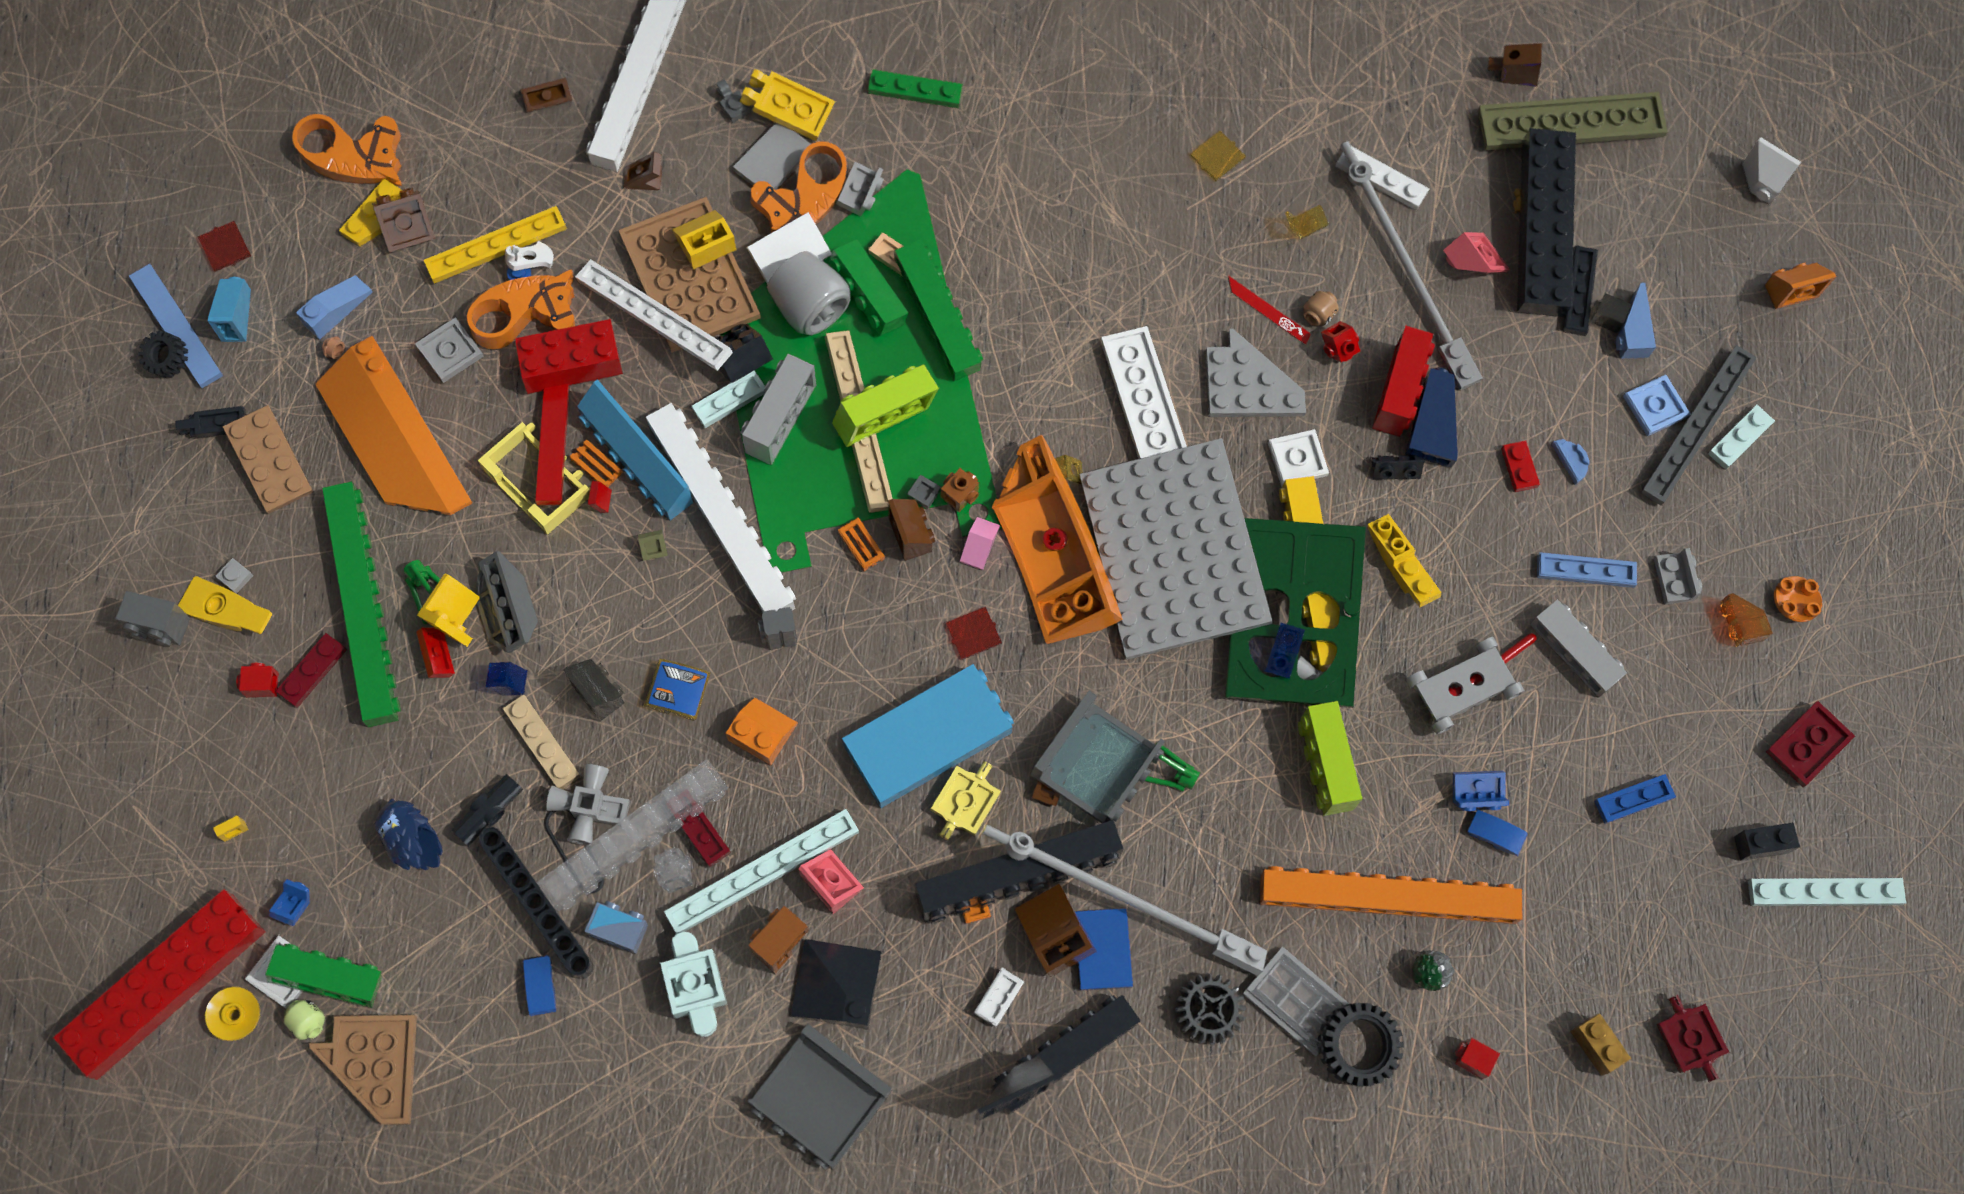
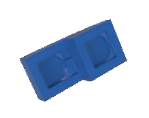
[1468,810,1528,857]
[523,956,556,1016]

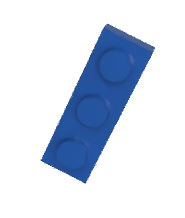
[1594,774,1676,824]

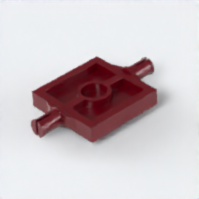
[1656,995,1730,1083]

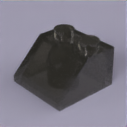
[563,659,625,721]

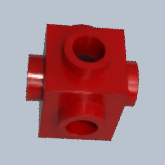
[1321,321,1361,362]

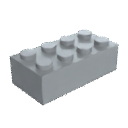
[741,354,816,465]

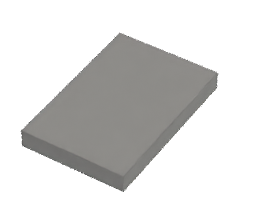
[733,123,811,190]

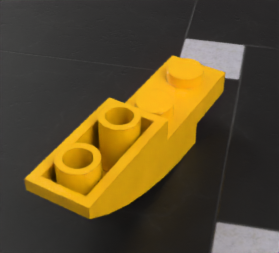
[1367,514,1442,608]

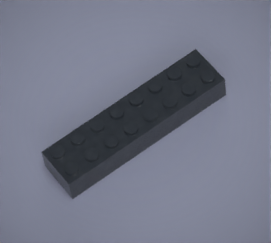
[1517,128,1576,317]
[915,820,1124,924]

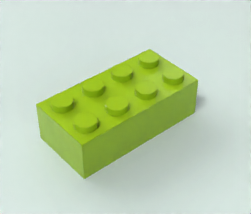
[832,364,939,447]
[1298,701,1363,816]

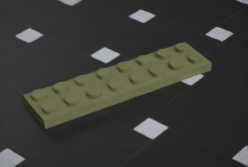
[1478,92,1668,150]

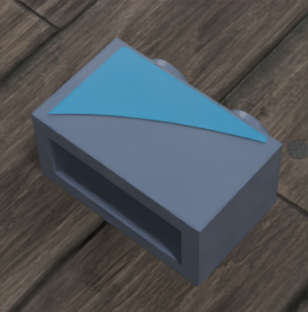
[585,901,648,954]

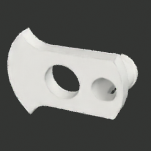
[505,241,553,271]

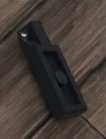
[175,406,246,438]

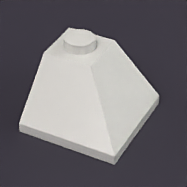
[1742,138,1801,204]

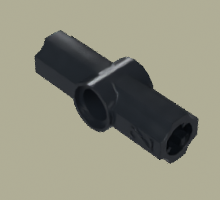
[451,774,523,846]

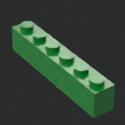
[894,239,983,382]

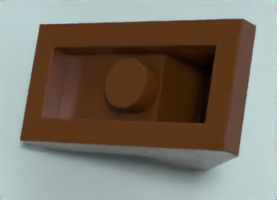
[624,151,662,190]

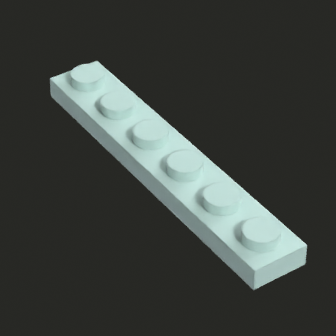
[1748,878,1906,906]

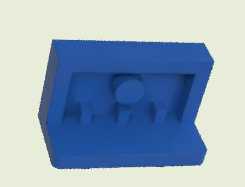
[1453,770,1509,811]

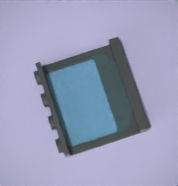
[1031,691,1165,823]

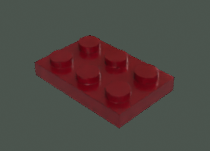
[1765,701,1855,787]

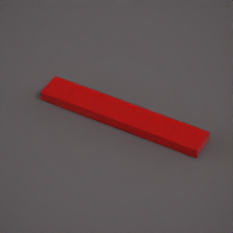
[535,384,570,505]

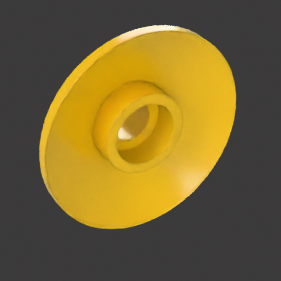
[205,987,260,1041]

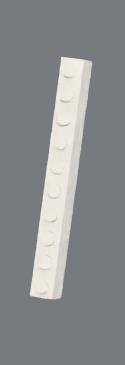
[586,0,686,172]
[646,403,796,612]

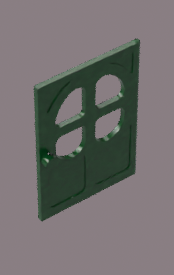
[1225,518,1366,708]

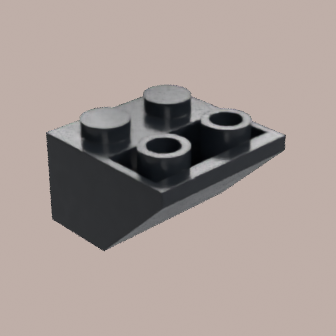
[715,324,773,383]

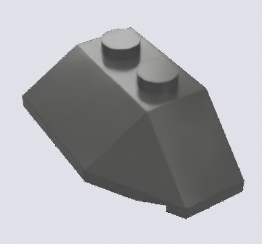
[475,551,538,653]

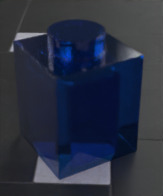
[485,662,528,696]

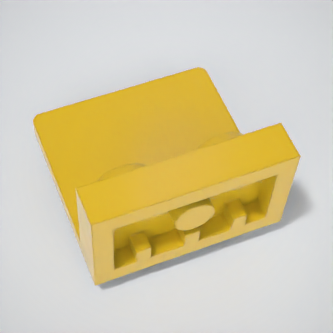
[417,574,480,647]

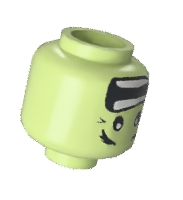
[284,1000,325,1040]

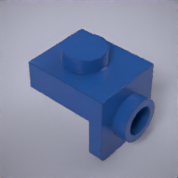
[269,879,310,926]

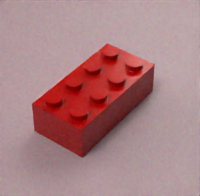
[515,319,623,394]
[1372,326,1435,437]

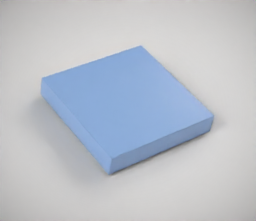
[1623,375,1691,436]

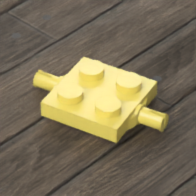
[931,761,1001,840]

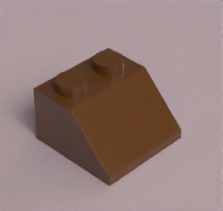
[888,499,935,561]

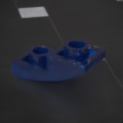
[1266,622,1306,679]

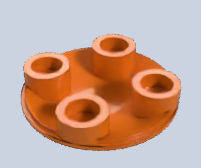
[1774,576,1822,622]

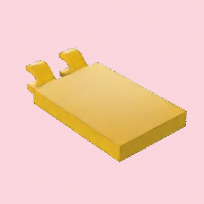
[740,69,835,141]

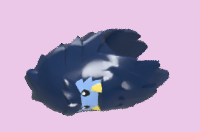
[374,799,443,870]

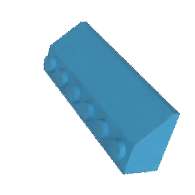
[577,379,693,520]

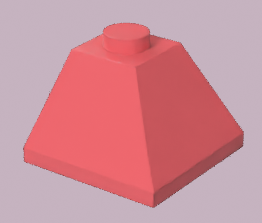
[1443,232,1510,272]

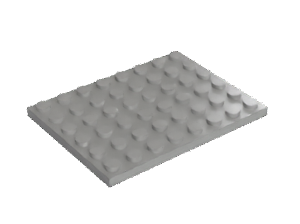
[1080,438,1272,660]

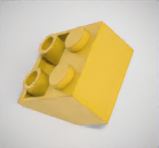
[672,210,736,270]

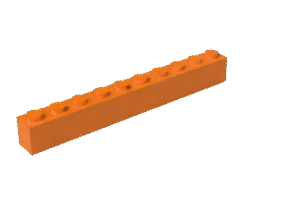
[1260,866,1522,924]

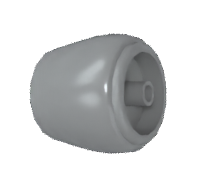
[767,251,850,335]

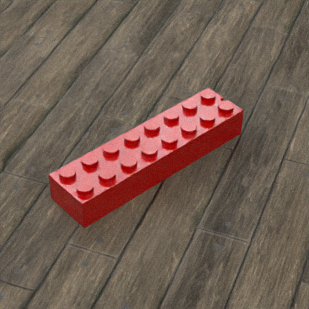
[53,889,266,1080]

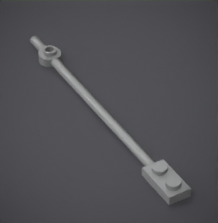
[1340,141,1483,390]
[982,824,1267,976]

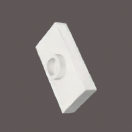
[974,968,1024,1027]

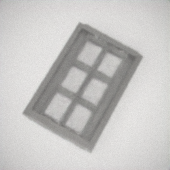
[1243,946,1349,1057]

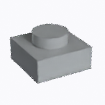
[215,558,253,594]

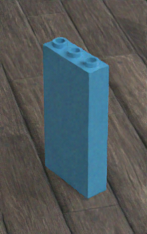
[842,664,1014,808]

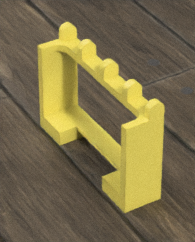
[478,422,591,535]

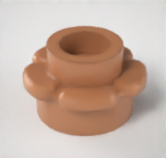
[322,336,345,359]

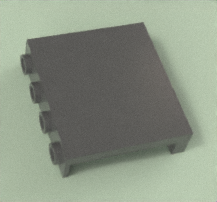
[748,1024,892,1170]

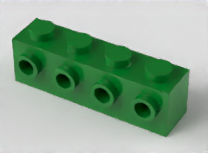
[829,239,909,336]
[265,943,382,1008]

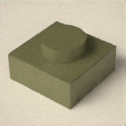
[638,530,668,561]

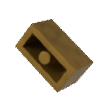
[1570,1013,1631,1076]

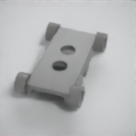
[1406,637,1525,735]

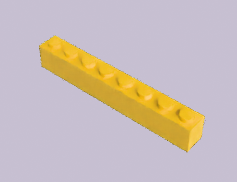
[1279,476,1340,672]

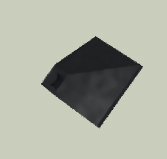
[791,939,882,1030]
[975,1054,1055,1122]

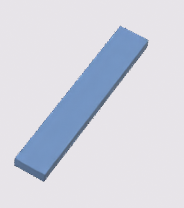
[129,264,223,388]

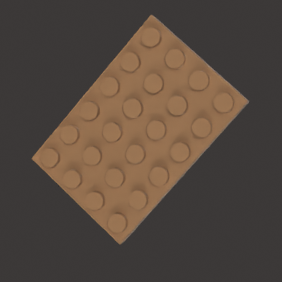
[618,197,761,353]

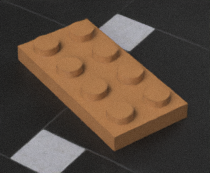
[223,405,314,514]

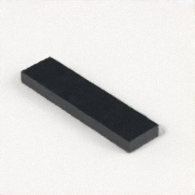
[1562,245,1598,336]

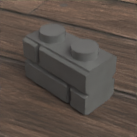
[758,607,798,650]

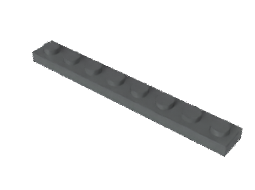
[1641,345,1757,506]

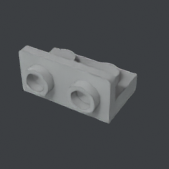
[1654,548,1702,605]

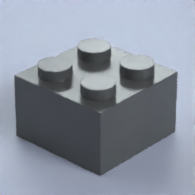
[115,591,190,647]

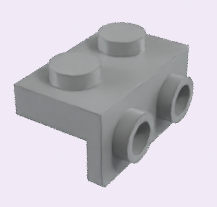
[836,162,884,216]

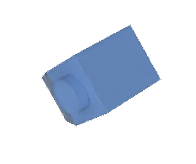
[296,275,373,340]
[1616,283,1656,359]

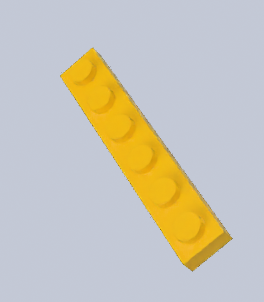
[424,206,567,284]

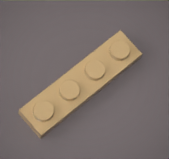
[503,695,581,789]

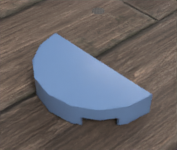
[1552,439,1589,485]

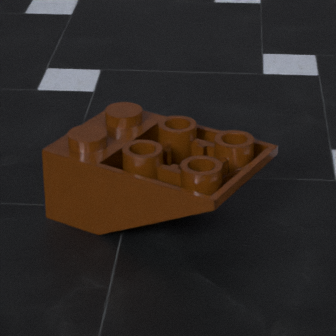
[1015,883,1097,977]

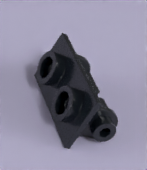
[1372,455,1425,480]

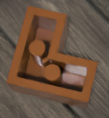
[748,906,809,974]

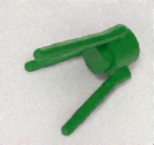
[403,560,440,624]
[1133,743,1200,792]

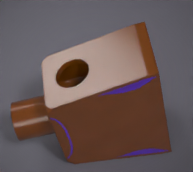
[1488,43,1542,87]

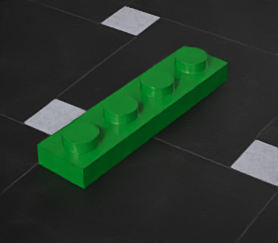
[868,69,963,109]

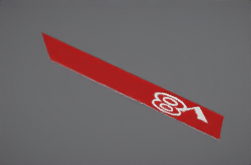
[1228,275,1311,345]

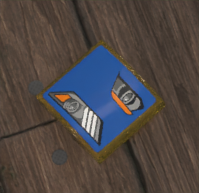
[644,659,711,721]

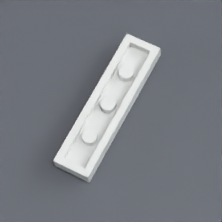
[1336,146,1429,211]

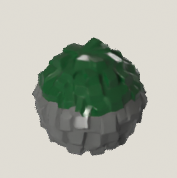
[1412,950,1455,991]

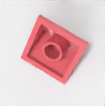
[798,849,864,914]

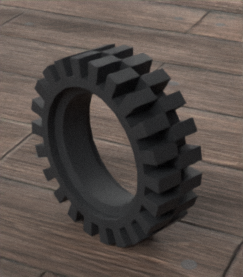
[1318,1003,1404,1086]

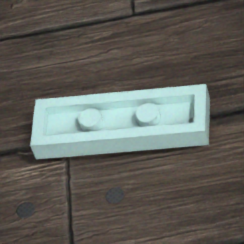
[692,371,765,428]
[1708,405,1775,470]

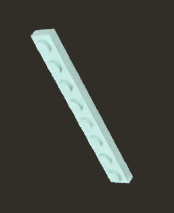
[664,809,859,934]

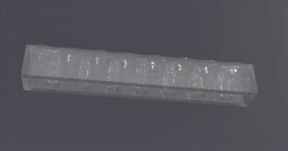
[536,759,729,911]

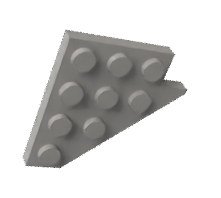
[1206,328,1306,417]

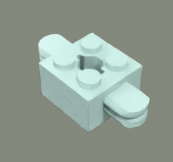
[661,932,727,1037]

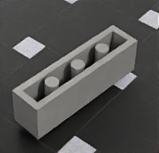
[1530,599,1627,698]

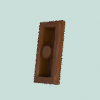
[521,78,572,112]

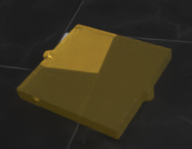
[1190,131,1246,181]

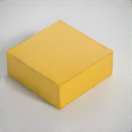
[213,815,249,842]

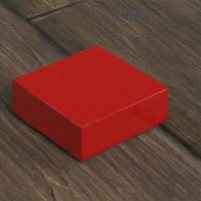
[588,481,612,513]

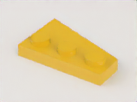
[339,179,401,247]

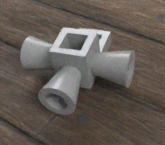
[547,764,630,846]

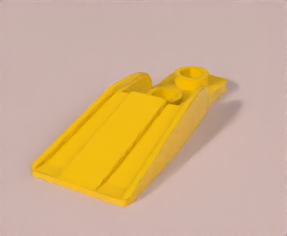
[178,576,272,634]

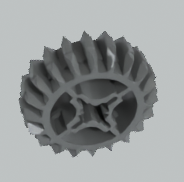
[1175,973,1246,1045]

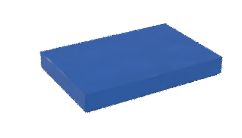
[1075,909,1133,991]

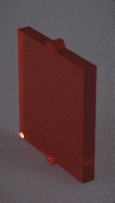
[198,221,251,272]
[946,607,1002,660]

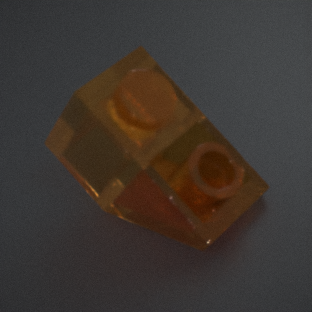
[1720,593,1773,647]

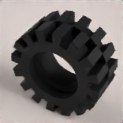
[138,331,188,378]

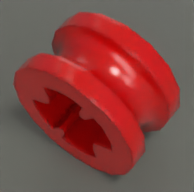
[1043,528,1068,551]

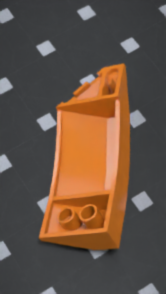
[315,336,472,515]
[992,435,1123,644]

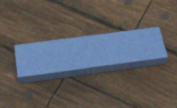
[1537,552,1637,588]

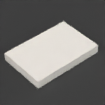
[746,212,832,285]

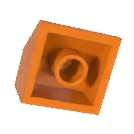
[1765,263,1836,309]
[726,698,798,766]

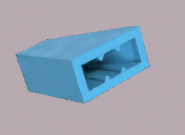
[208,277,251,342]

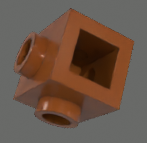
[941,468,979,512]

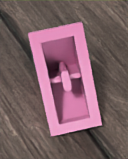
[960,517,1000,571]

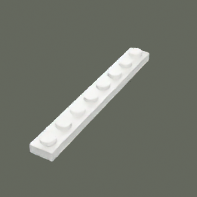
[575,259,733,371]

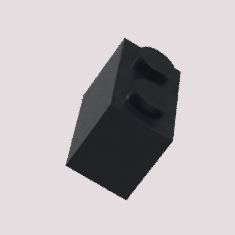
[1734,822,1800,861]

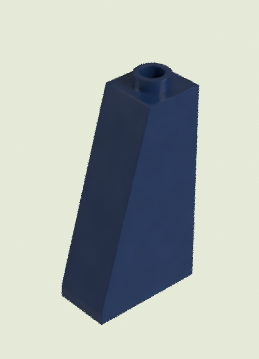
[1405,368,1458,468]

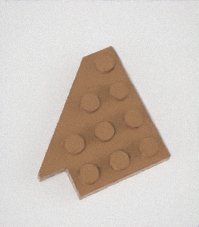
[309,1015,417,1125]

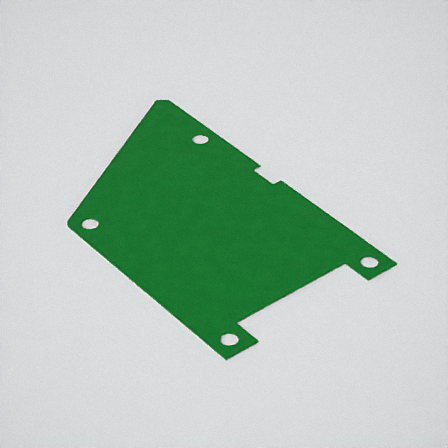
[721,169,1003,573]

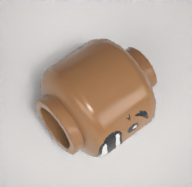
[1303,291,1339,326]

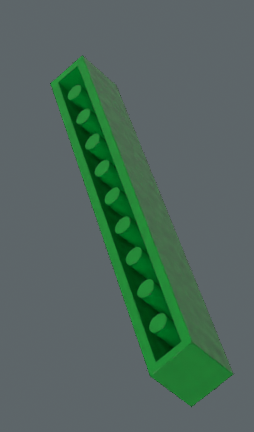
[322,481,401,728]

